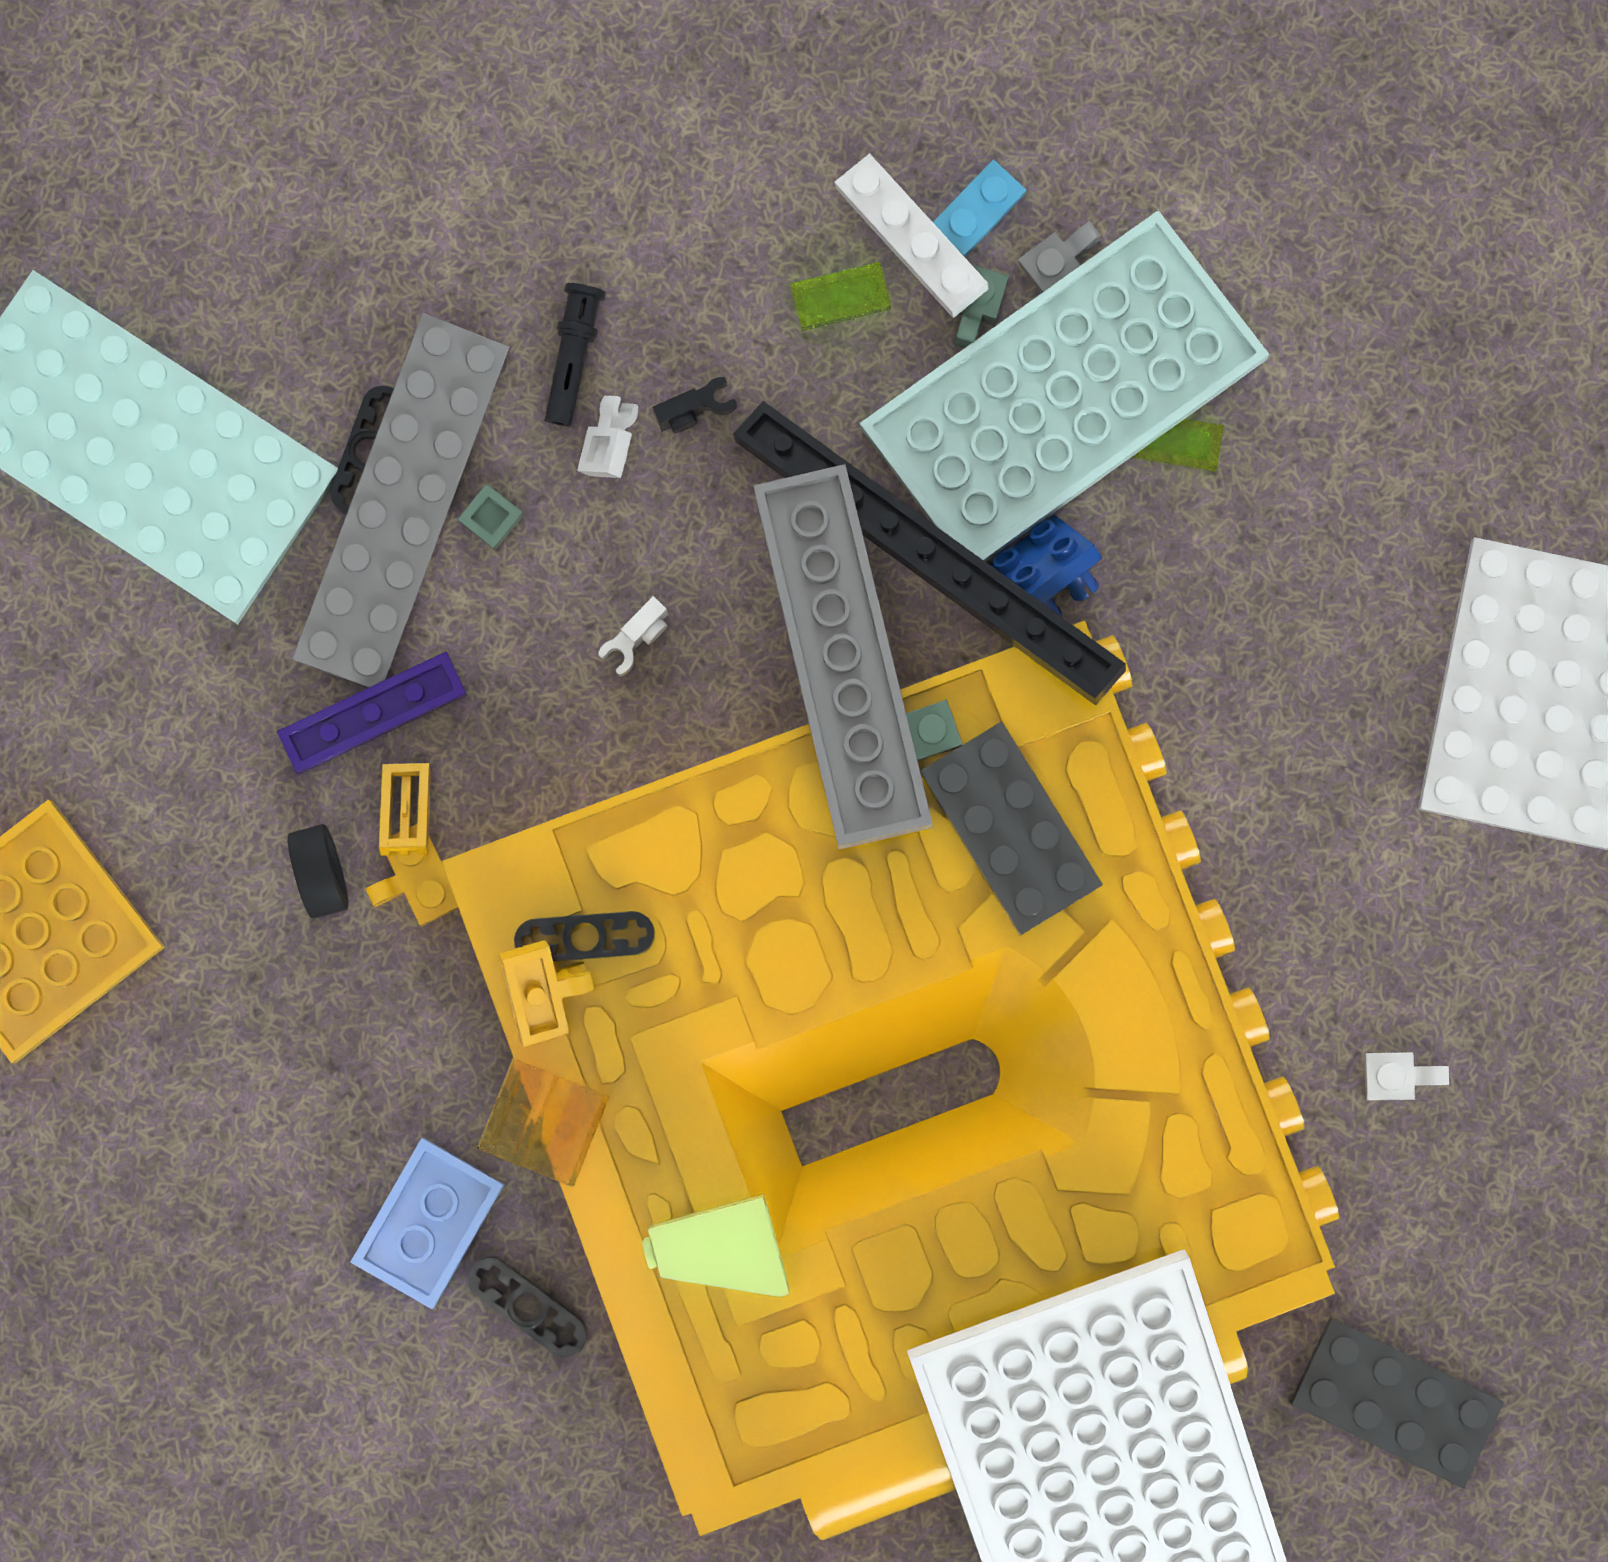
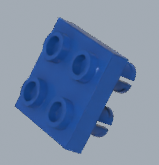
[989,515,1102,617]

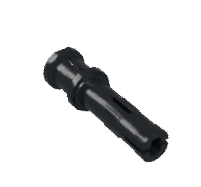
[544,283,606,427]

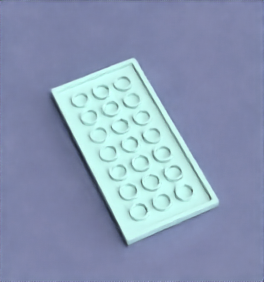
[860,210,1269,562]
[0,270,338,625]

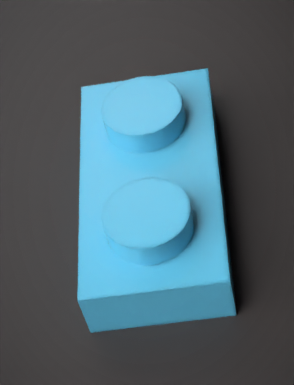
[933,159,1027,257]

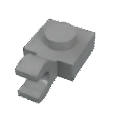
[1018,221,1101,293]

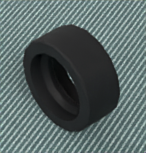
[287,824,349,919]

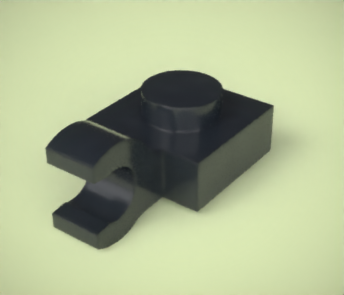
[652,377,737,433]

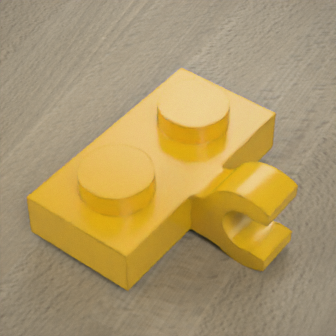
[365,824,459,927]
[499,940,594,1047]

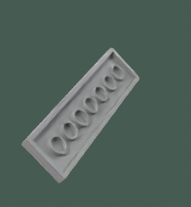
[292,313,509,688]
[753,464,933,850]

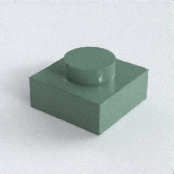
[457,483,524,551]
[906,699,963,761]

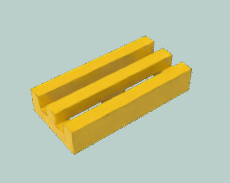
[379,763,431,856]

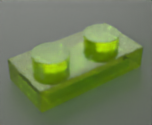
[790,262,891,331]
[1131,419,1224,472]

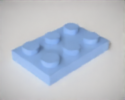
[350,1138,505,1309]

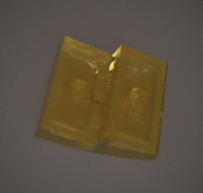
[477,1058,609,1186]

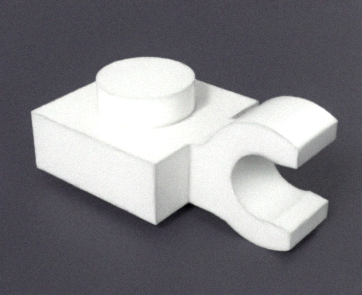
[577,396,638,478]
[598,596,668,677]
[1364,1052,1449,1100]

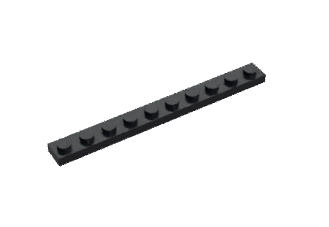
[733,401,1126,706]

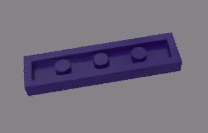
[277,652,467,775]

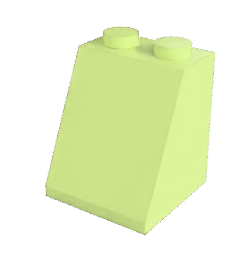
[642,1194,790,1297]

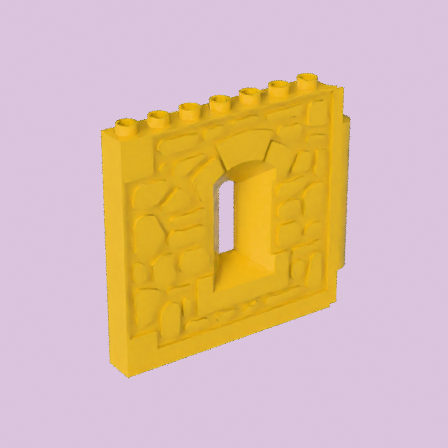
[441,620,1339,1540]

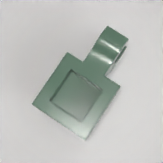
[955,265,1009,348]

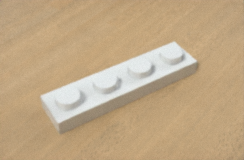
[834,153,989,318]

